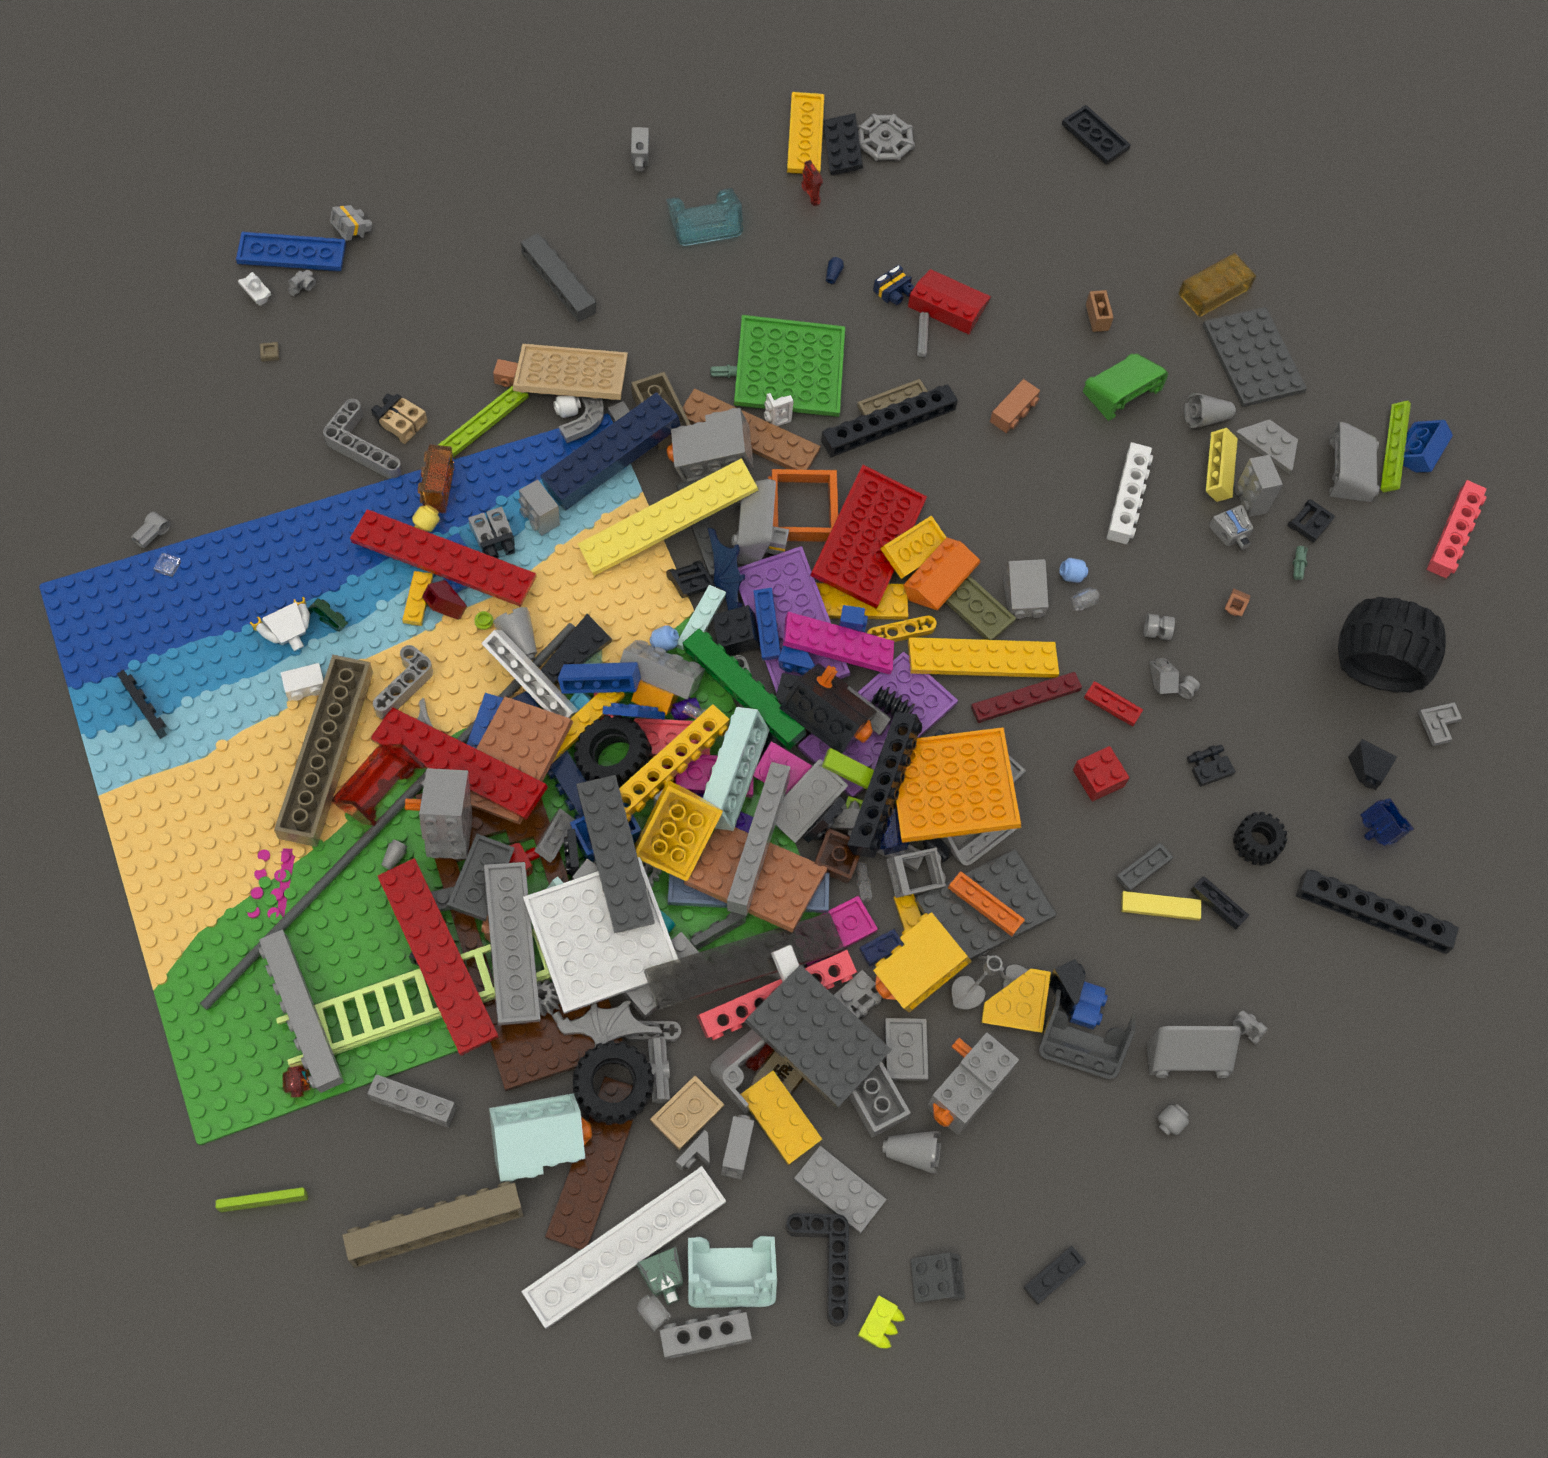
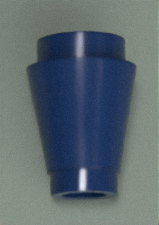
[825,257,844,284]

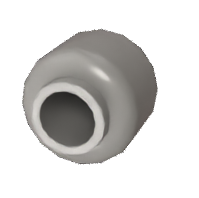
[1158,1104,1189,1135]

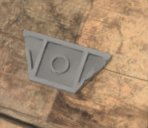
[1235,419,1298,474]

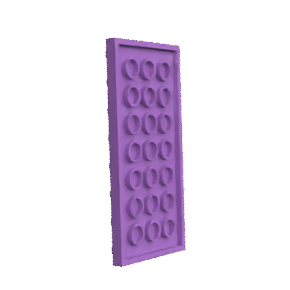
[738,546,850,694]
[798,651,958,798]

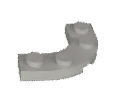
[559,397,604,443]

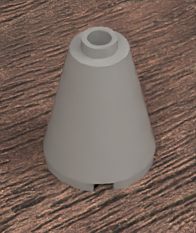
[1184,393,1236,428]
[493,607,537,661]
[883,1131,941,1174]

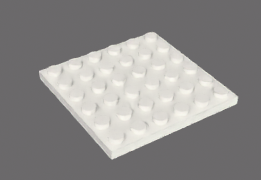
[523,857,682,1014]

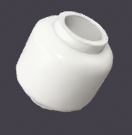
[553,395,581,418]

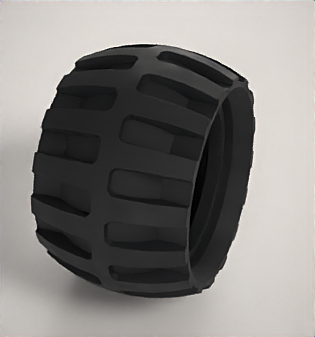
[1338,597,1446,693]

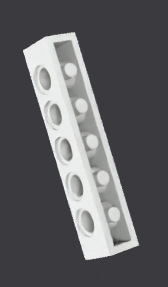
[1106,442,1153,544]

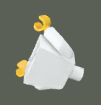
[250,597,310,651]

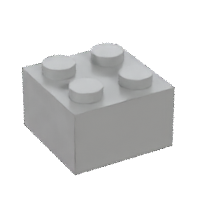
[518,480,560,536]

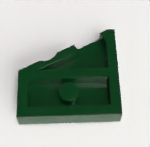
[308,598,348,632]

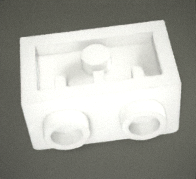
[764,393,793,426]

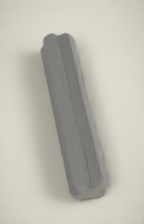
[917,312,929,358]

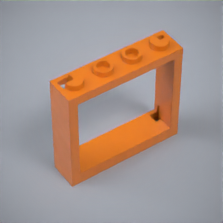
[768,469,838,542]

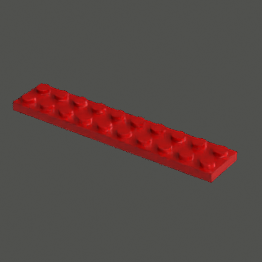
[350,509,537,607]
[370,708,548,820]
[377,858,499,1056]

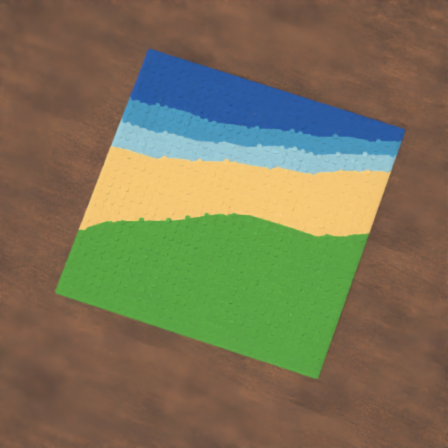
[39,414,823,1145]

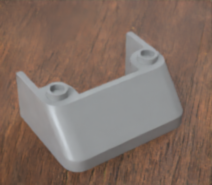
[731,479,776,565]
[710,1029,768,1115]

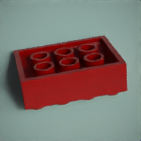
[908,269,991,334]

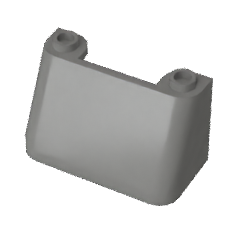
[1329,422,1379,502]

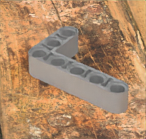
[323,399,402,479]

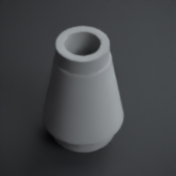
[381,839,407,870]

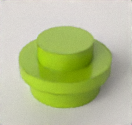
[474,611,494,630]

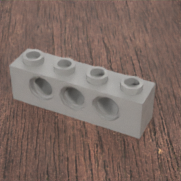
[367,1075,457,1128]
[660,1310,752,1360]

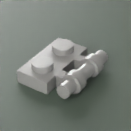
[834,970,883,1019]

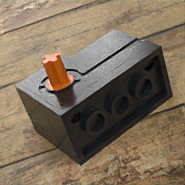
[779,663,877,754]

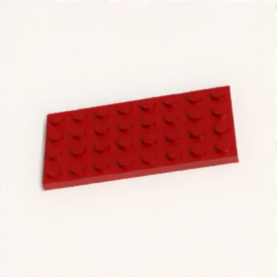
[810,465,927,609]

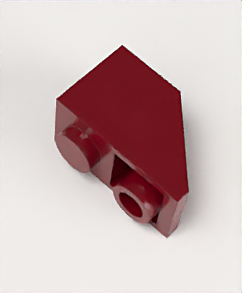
[422,580,467,620]

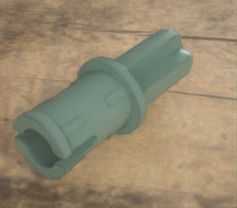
[710,364,737,379]
[1293,546,1308,580]

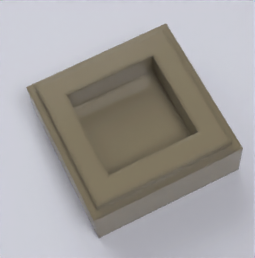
[260,342,280,362]

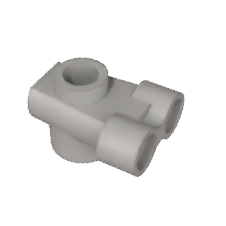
[288,270,316,296]
[1233,1010,1268,1045]

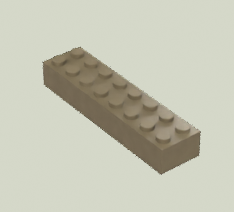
[343,1182,524,1268]

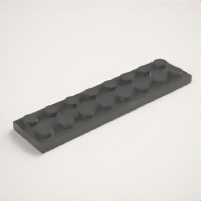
[576,775,655,934]

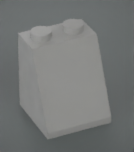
[1003,559,1048,619]

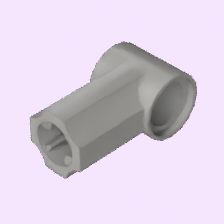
[131,511,170,548]

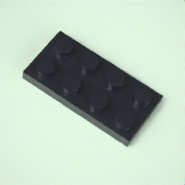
[1062,105,1131,164]
[823,113,863,176]

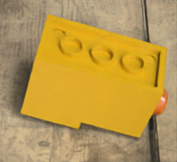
[873,912,972,1013]

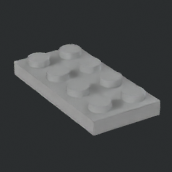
[776,759,848,843]
[794,1146,887,1234]

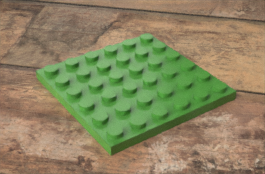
[734,315,845,417]

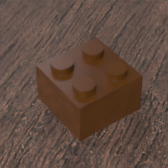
[814,829,860,884]

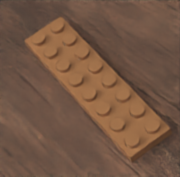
[682,388,821,470]

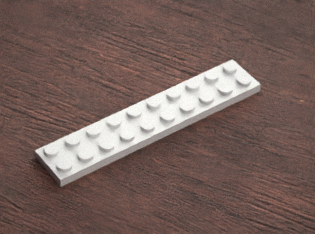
[521,1166,726,1329]

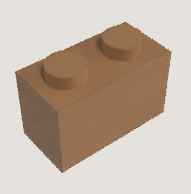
[1086,290,1113,332]

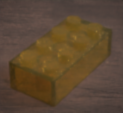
[1178,253,1256,317]

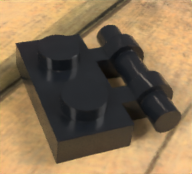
[1187,745,1236,787]

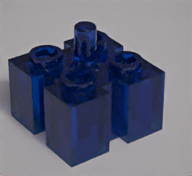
[1360,798,1414,846]

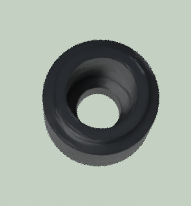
[922,838,951,863]

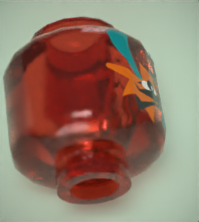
[282,1066,311,1098]

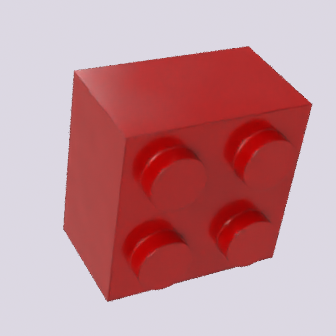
[1073,746,1130,802]

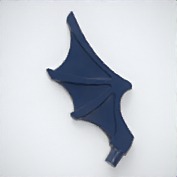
[708,527,745,610]

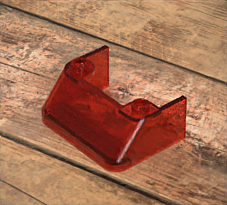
[332,744,425,826]

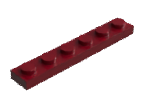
[971,672,1082,723]

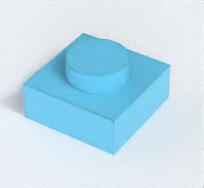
[569,693,592,710]

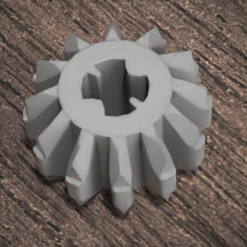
[537,980,560,1016]

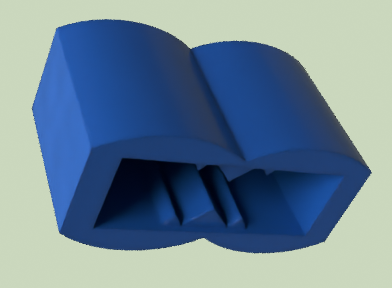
[1070,982,1108,1030]

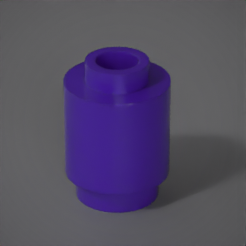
[671,697,701,720]

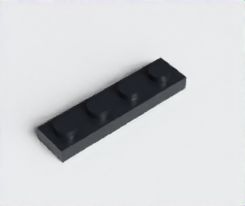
[116,670,167,739]

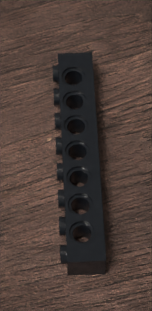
[821,384,958,458]
[847,712,922,858]
[1296,869,1459,954]

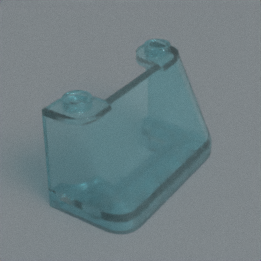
[666,188,743,246]

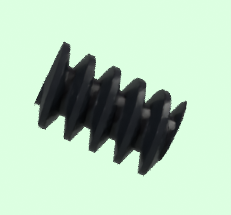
[872,686,915,718]

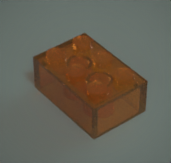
[418,444,455,513]

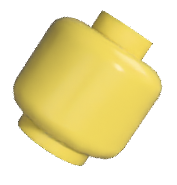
[412,505,440,532]

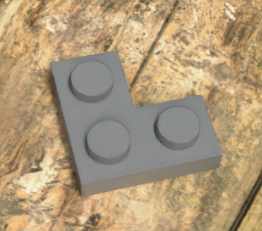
[1418,702,1462,746]

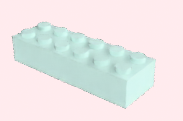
[703,707,770,831]

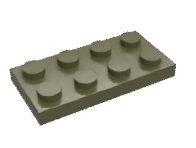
[945,576,1016,640]

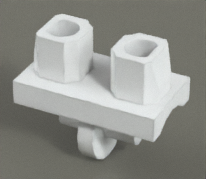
[238,272,271,306]

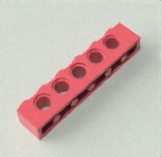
[1426,480,1487,579]

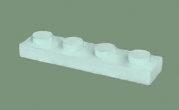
[676,585,726,650]

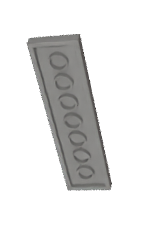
[484,862,540,1025]

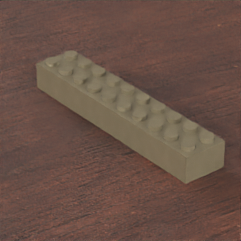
[274,655,373,847]

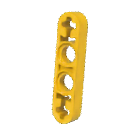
[867,616,937,642]

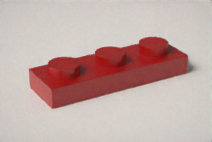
[1084,681,1143,727]

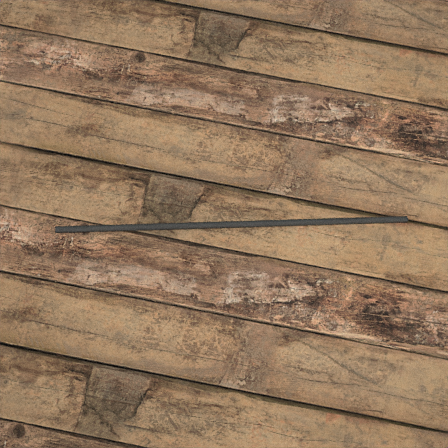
[200,623,575,1010]

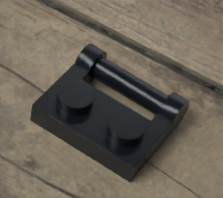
[1288,499,1335,542]
[666,560,715,598]

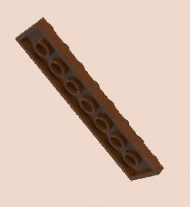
[545,1077,634,1250]

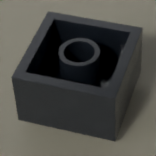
[713,605,760,656]

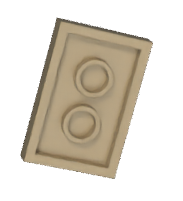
[650,1076,725,1151]

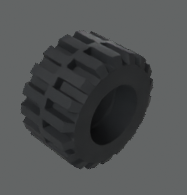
[1233,812,1288,866]

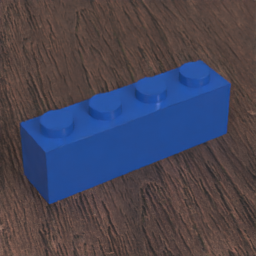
[558,662,641,694]

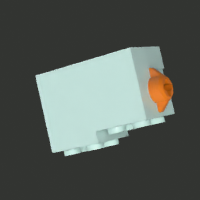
[489,1093,592,1182]

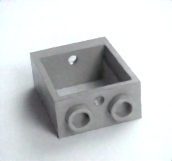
[886,847,946,898]
[721,1115,754,1180]

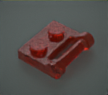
[801,160,823,206]

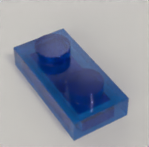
[859,929,904,966]

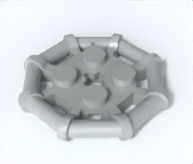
[858,113,915,161]

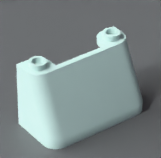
[688,1236,777,1308]

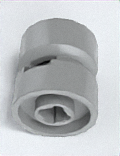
[1144,613,1175,641]

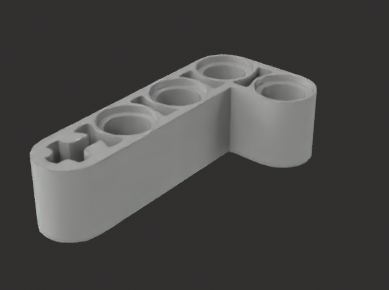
[373,645,433,719]

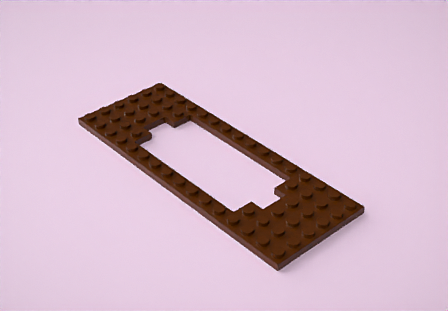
[415,793,622,1092]

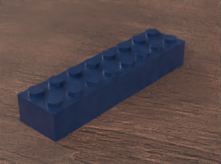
[540,392,681,511]

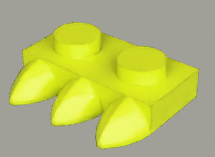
[858,1296,905,1349]

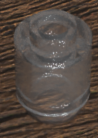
[1071,587,1100,610]

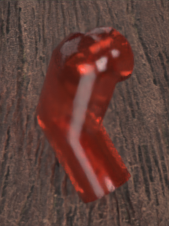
[746,1044,774,1071]

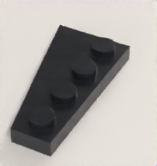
[541,614,612,685]

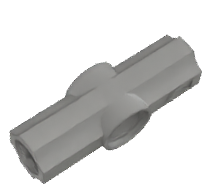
[648,1037,670,1104]

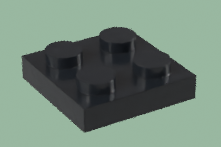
[803,797,846,843]
[564,829,579,880]

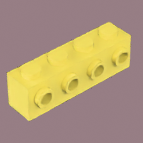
[1206,428,1237,502]

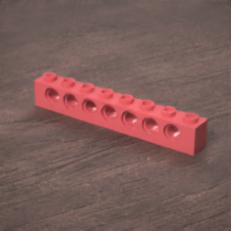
[697,950,857,1040]

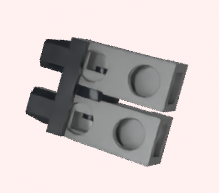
[468,507,515,559]

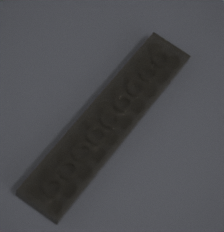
[644,913,845,1010]

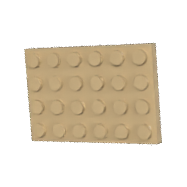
[513,344,628,400]

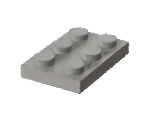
[885,1018,928,1081]

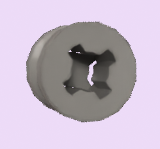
[1178,676,1200,699]

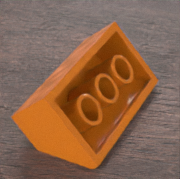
[903,538,981,611]

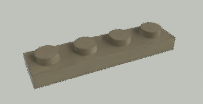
[857,379,928,416]

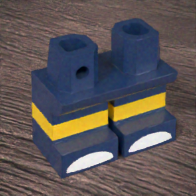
[873,264,914,306]

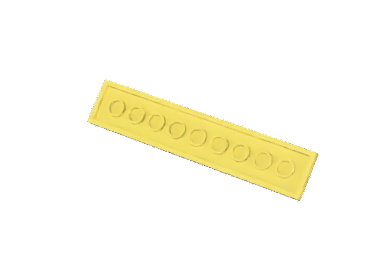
[578,458,758,576]

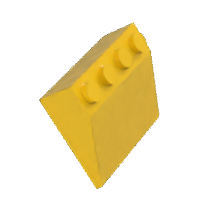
[635,780,723,882]

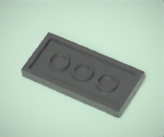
[447,834,515,921]

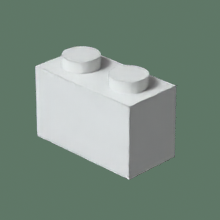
[281,663,324,701]

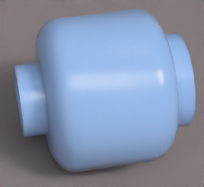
[1059,558,1088,583]
[650,625,679,652]

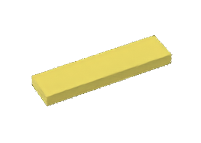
[1121,891,1201,921]

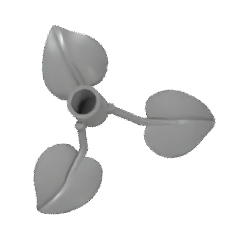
[951,951,1028,1010]

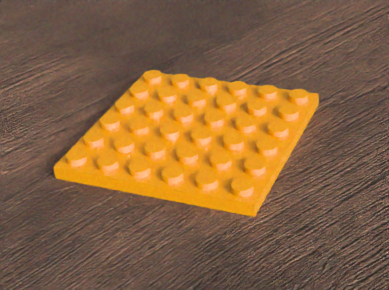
[896,727,1021,843]

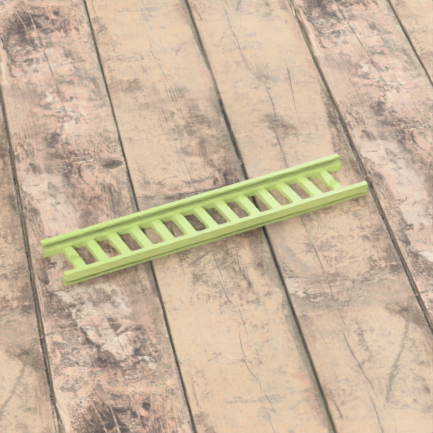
[276,929,551,1070]

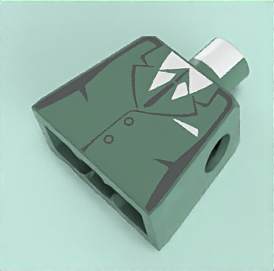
[637,1247,683,1305]

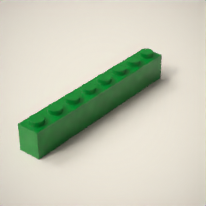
[682,628,806,750]

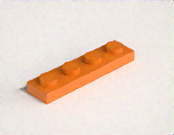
[948,871,1025,936]

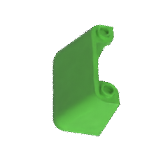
[1083,354,1168,421]

